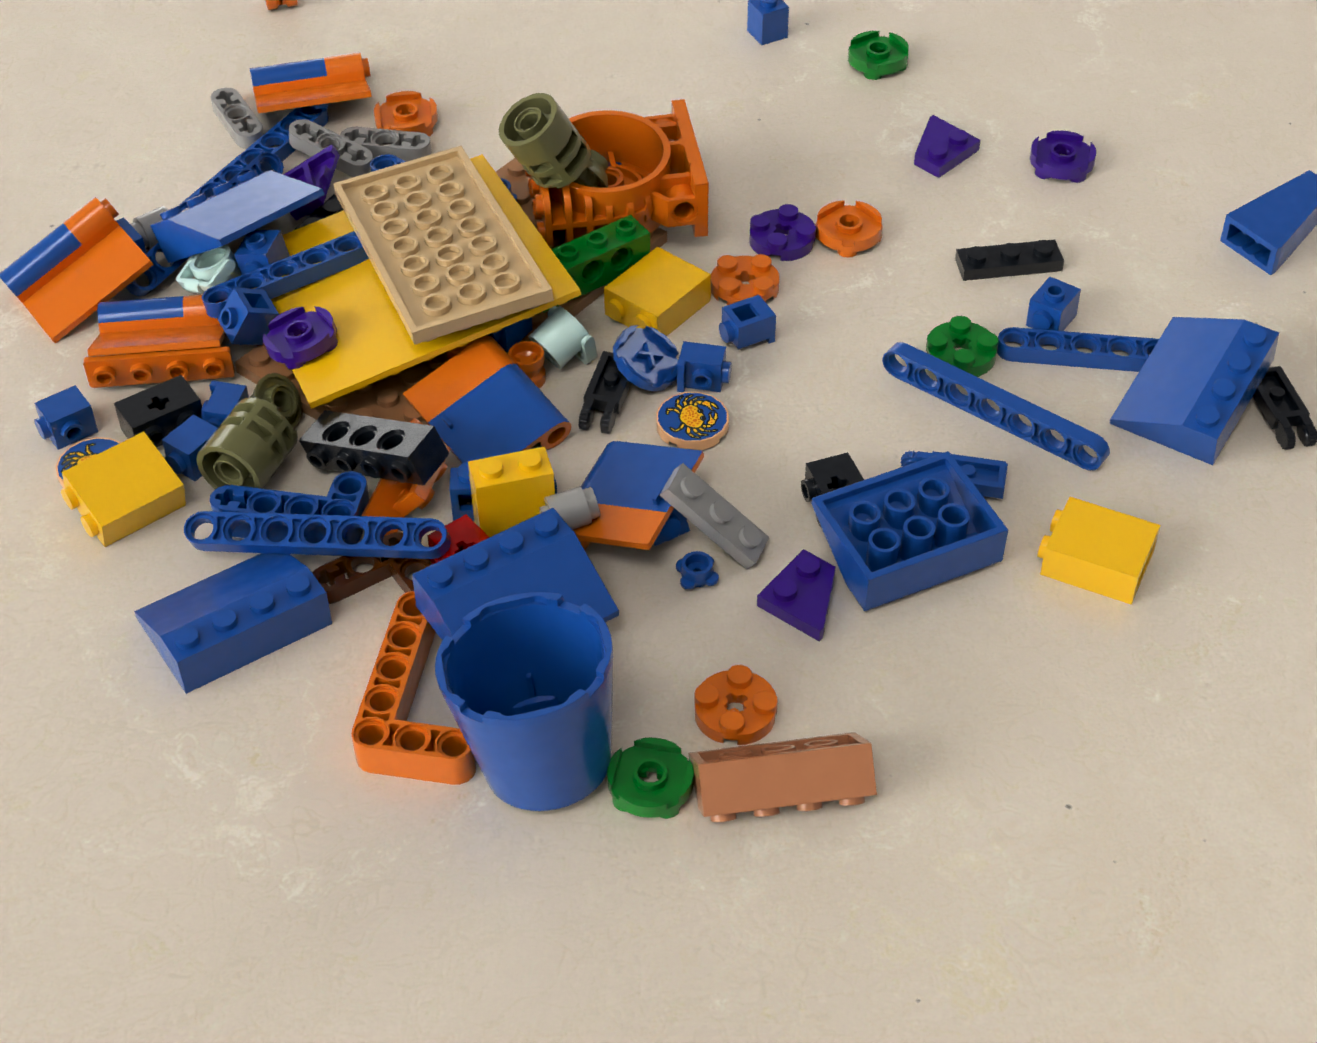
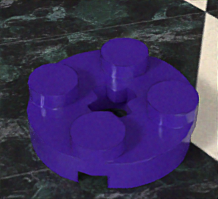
[1030,130,1096,183]
[749,204,816,261]
[262,306,338,369]

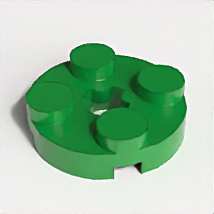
[848,31,909,80]
[926,316,998,377]
[607,737,694,819]

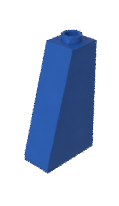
[1220,170,1317,275]

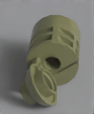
[499,93,609,189]
[196,373,302,489]

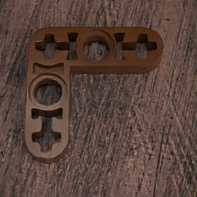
[312,532,433,604]

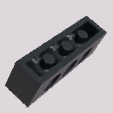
[299,410,449,485]

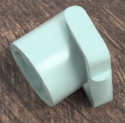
[176,245,242,294]
[528,306,597,369]

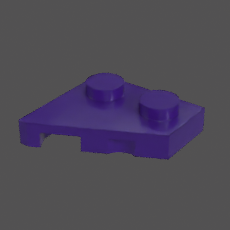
[914,115,981,178]
[283,144,340,221]
[757,549,836,642]

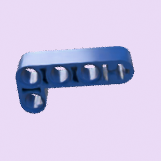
[209,471,370,545]

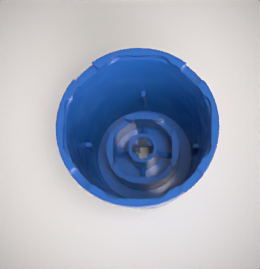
[435,592,613,811]

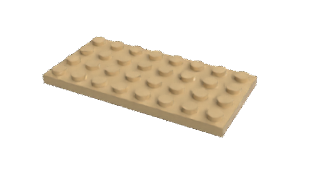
[333,146,554,345]

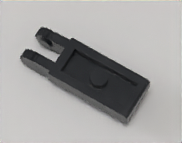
[578,351,631,434]
[1253,366,1317,450]

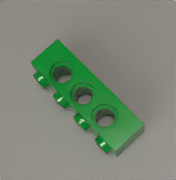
[543,215,650,313]

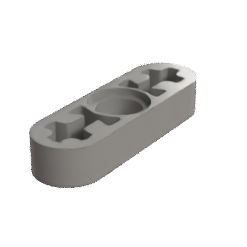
[211,88,264,149]
[289,119,373,177]
[340,126,432,162]

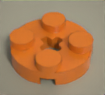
[374,91,438,136]
[815,200,883,258]
[711,254,779,305]
[694,665,778,745]

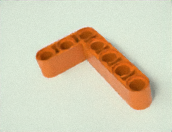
[351,591,476,785]

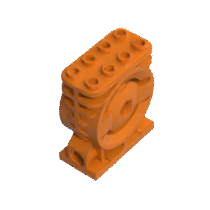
[525,99,709,247]

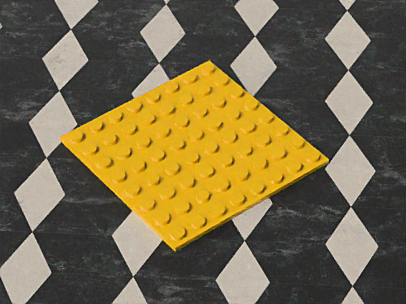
[251,154,582,409]

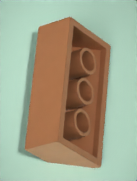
[688,732,877,822]

